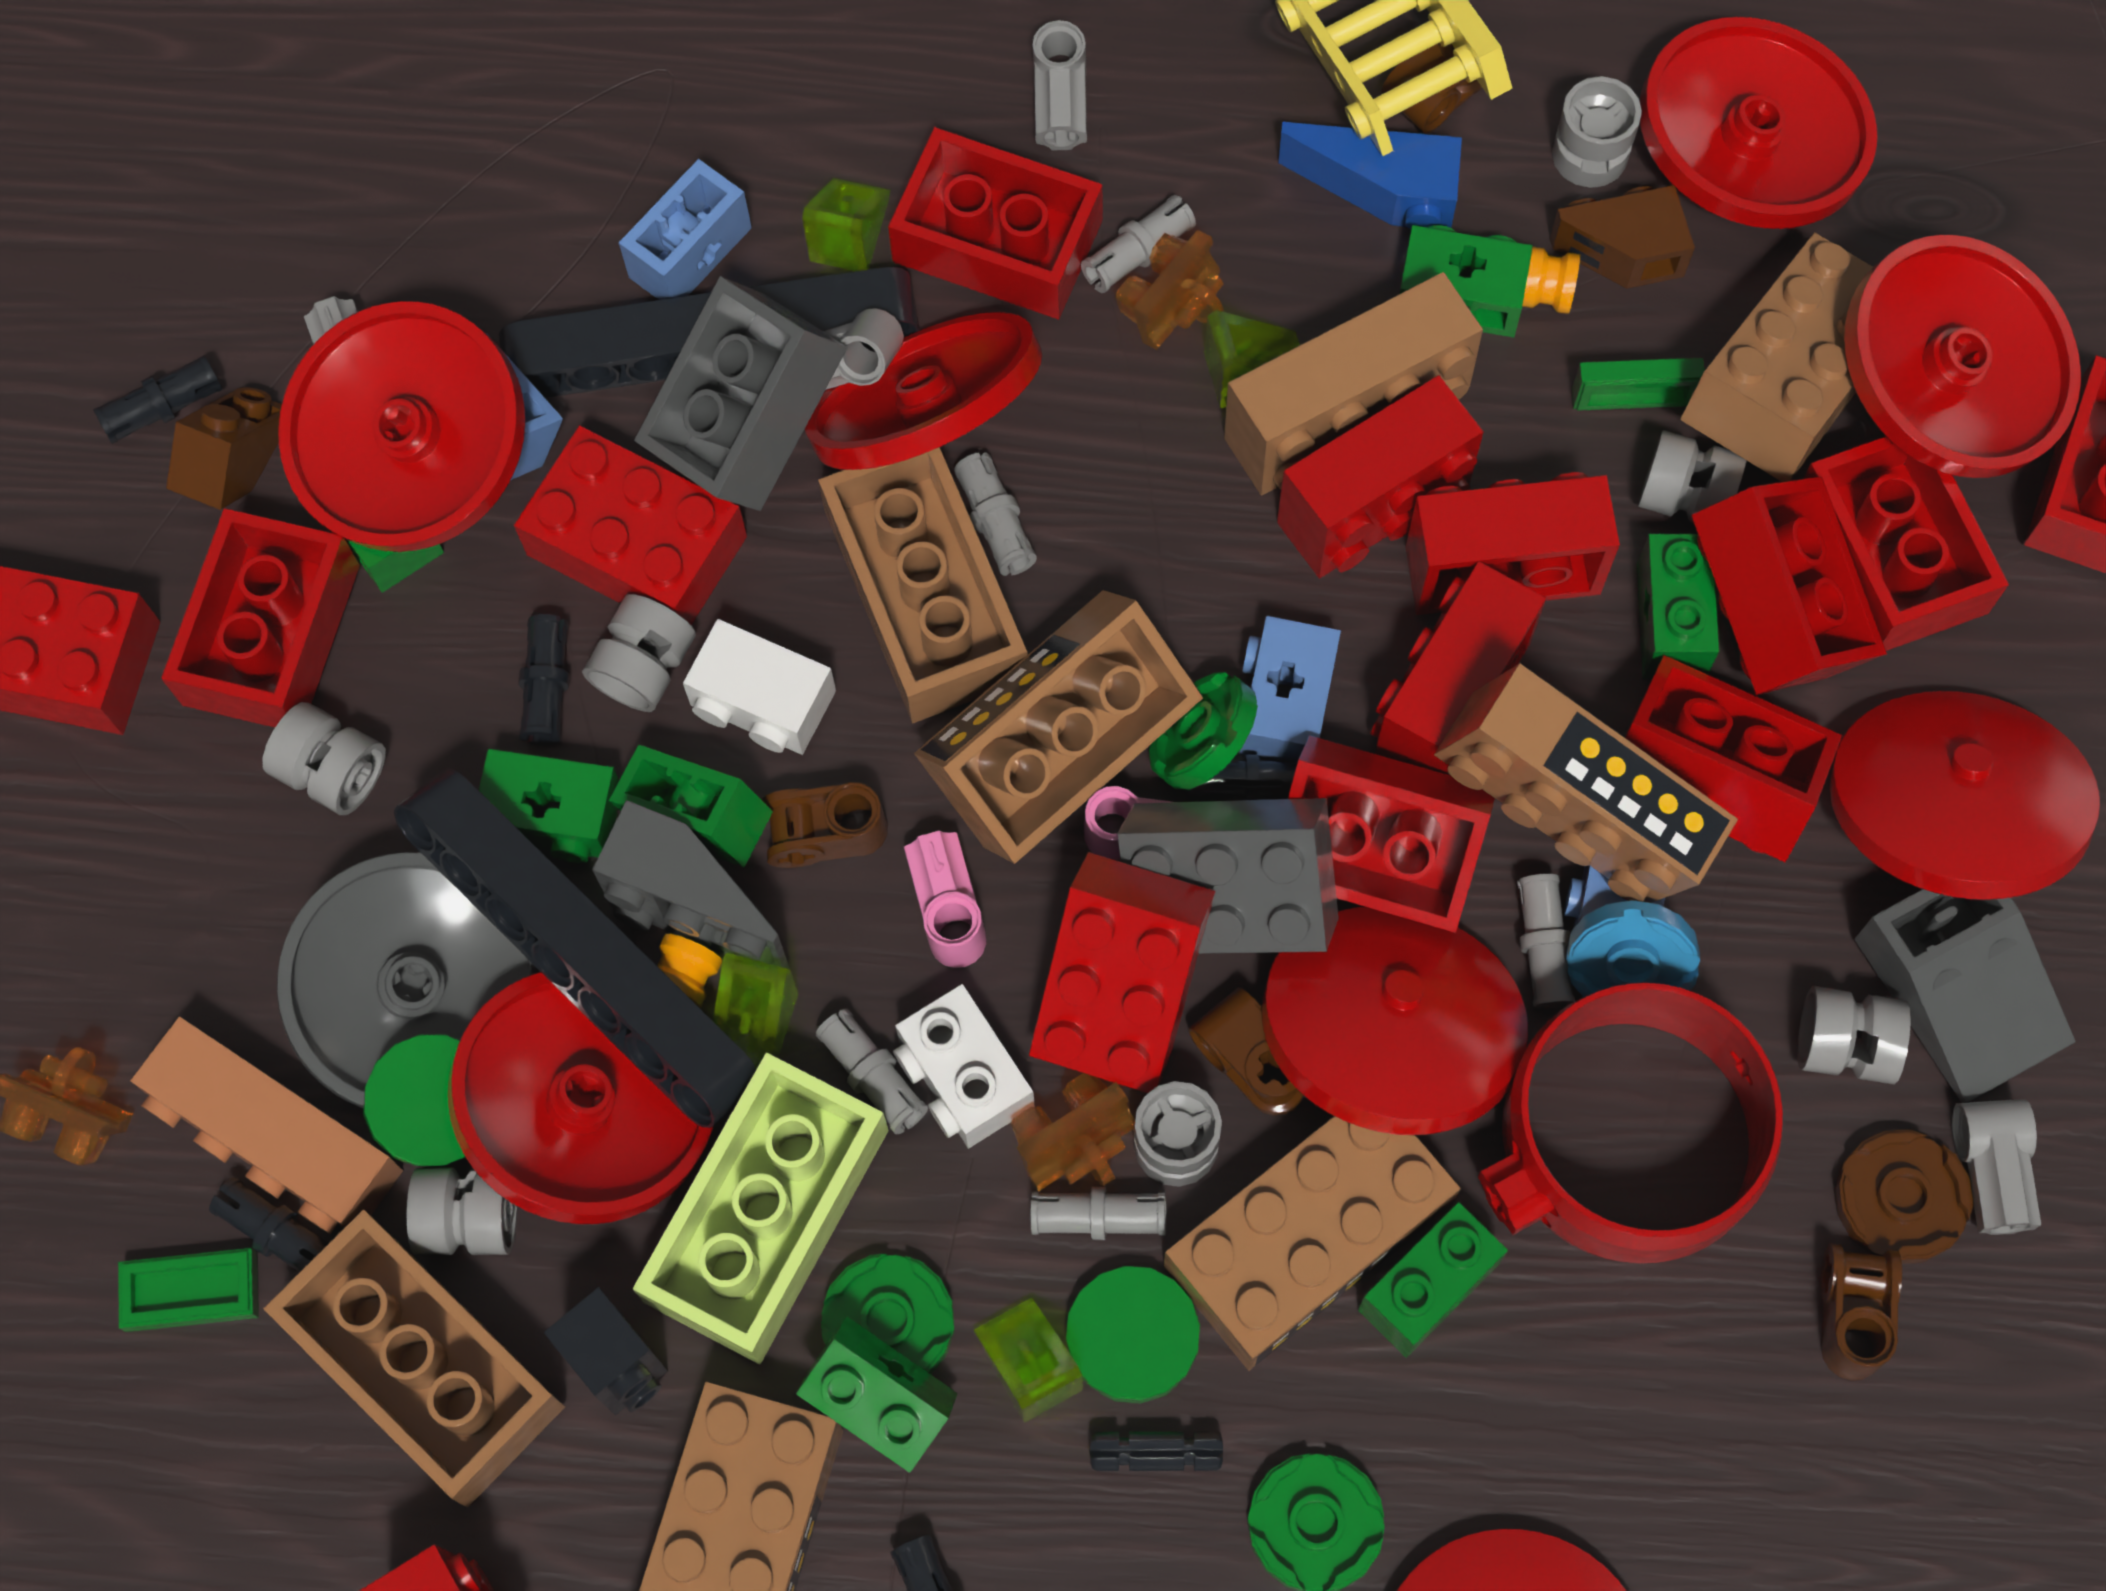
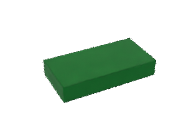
[1571,358,1705,411]
[118,1248,259,1332]

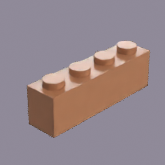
[130,1016,403,1234]

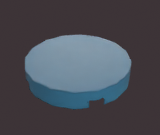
[1566,900,1700,997]

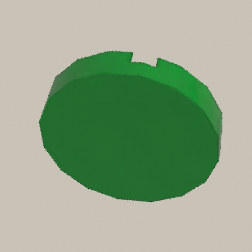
[1149,672,1258,790]
[363,1035,465,1167]
[821,1254,955,1374]
[1066,1266,1200,1404]
[1247,1454,1385,1591]

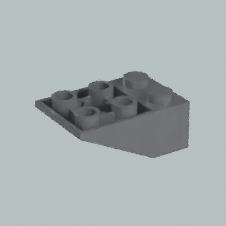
[593,800,790,979]
[1854,889,2076,1103]

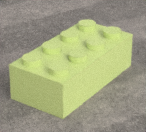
[633,1053,889,1365]

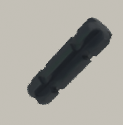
[1090,1431,1223,1471]

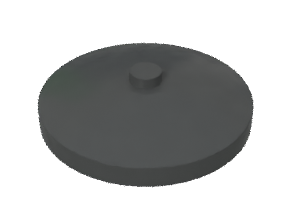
[277,853,541,1108]

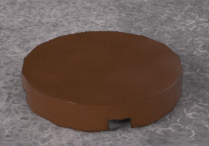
[1834,1130,1973,1264]

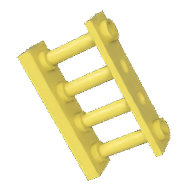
[1275,0,1513,156]

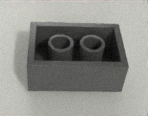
[634,276,848,511]
[1117,798,1339,954]

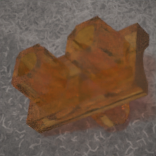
[1116,230,1224,350]
[0,1047,133,1166]
[1010,1073,1135,1191]

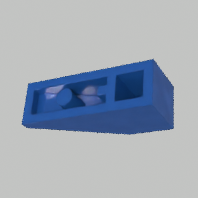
[1278,122,1462,230]

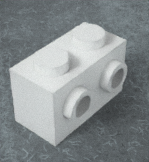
[683,619,836,755]
[893,984,1035,1149]

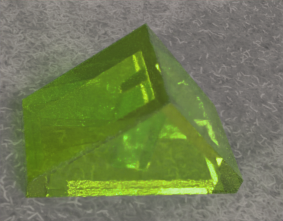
[802,178,890,271]
[1205,310,1300,408]
[713,952,798,1069]
[974,1298,1083,1423]

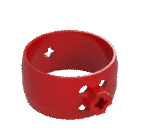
[1478,983,1783,1263]

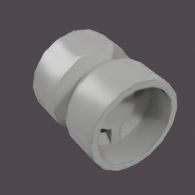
[1552,76,1642,188]
[1638,430,1747,524]
[582,594,696,712]
[262,702,386,815]
[1797,985,1911,1085]
[1134,1081,1222,1187]
[407,1167,517,1255]

